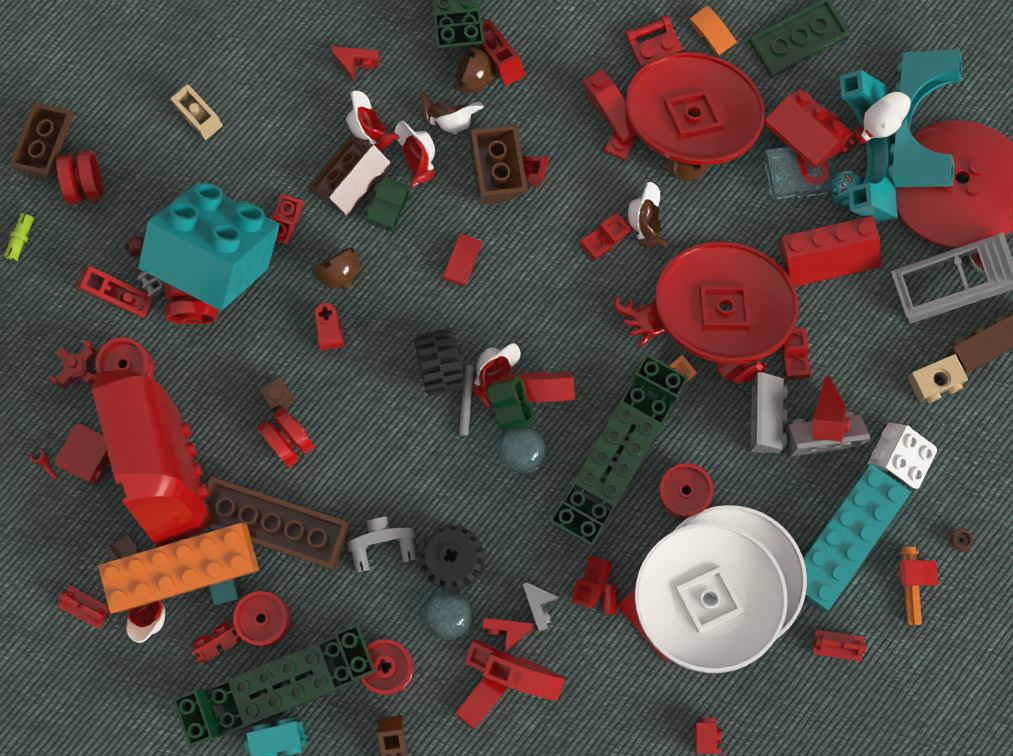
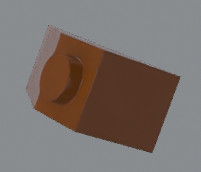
[377,715,408,756]

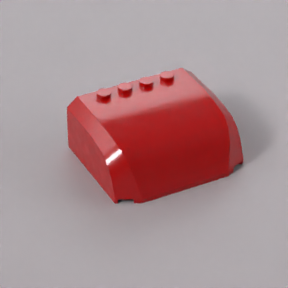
[91,370,211,548]

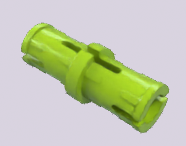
[3,213,35,262]

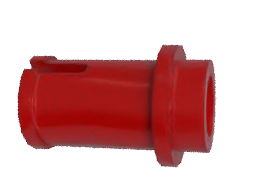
[601,585,618,615]

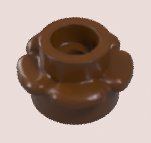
[949,528,974,552]

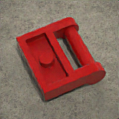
[625,14,683,69]

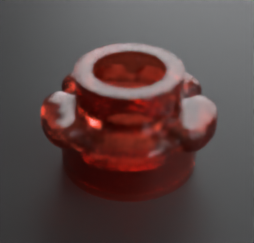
[125,235,145,257]

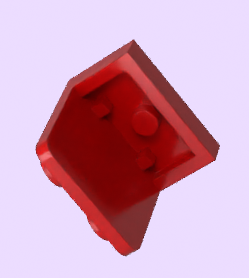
[55,424,110,486]

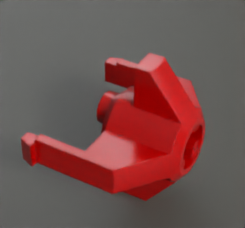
[49,340,98,389]
[716,361,767,385]

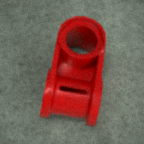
[315,303,344,351]

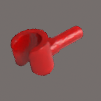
[30,449,58,481]

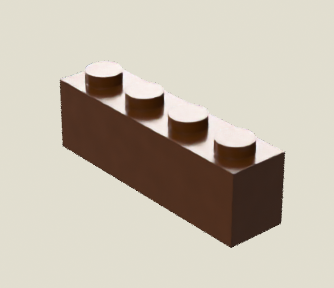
[947,310,1013,374]

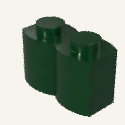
[364,177,411,232]
[487,376,534,431]

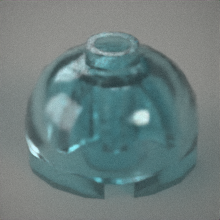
[498,427,546,475]
[424,591,473,640]

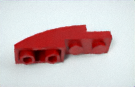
[464,639,566,701]

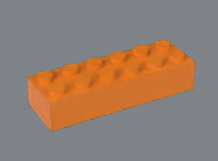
[98,523,259,614]

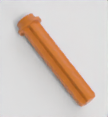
[899,547,922,625]

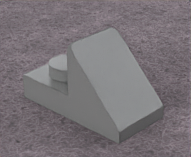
[523,583,558,632]

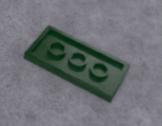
[748,0,851,78]

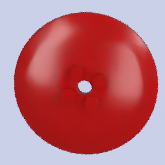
[626,52,765,165]
[895,120,1013,249]
[655,242,799,364]

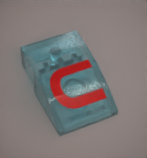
[764,147,837,200]

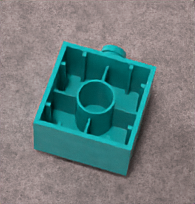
[138,183,280,311]

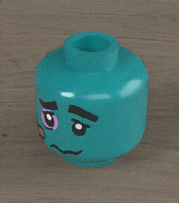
[830,171,861,207]

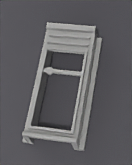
[891,232,1013,324]

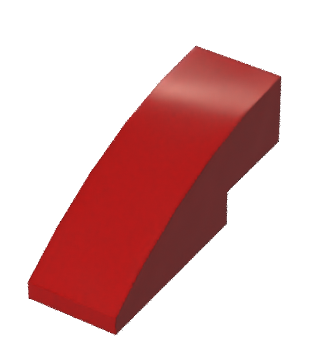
[499,371,575,402]

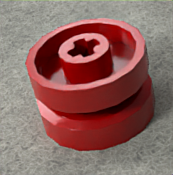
[57,150,104,206]
[165,283,218,325]
[95,337,155,379]
[256,406,316,468]
[659,463,714,521]
[233,591,292,647]
[361,639,414,695]

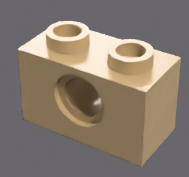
[170,84,223,141]
[907,354,968,403]

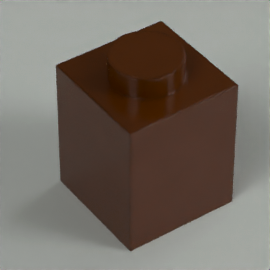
[260,377,296,412]

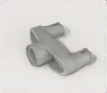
[347,516,418,573]

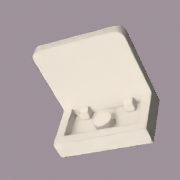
[868,423,937,489]

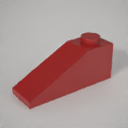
[478,19,525,86]
[583,69,636,142]
[74,266,154,318]
[813,376,851,442]

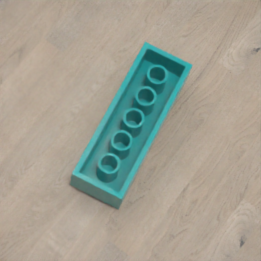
[803,464,911,613]

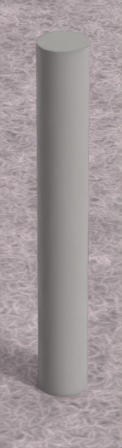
[459,365,474,436]

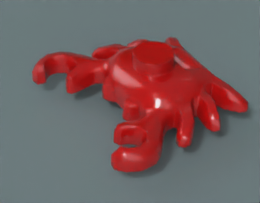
[613,292,667,347]

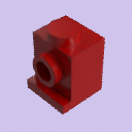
[694,718,722,754]

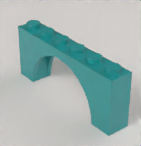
[889,50,963,188]
[840,70,898,223]

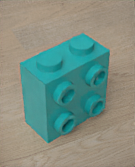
[244,718,307,756]

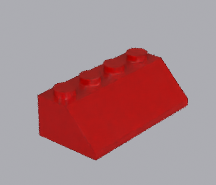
[778,216,881,287]

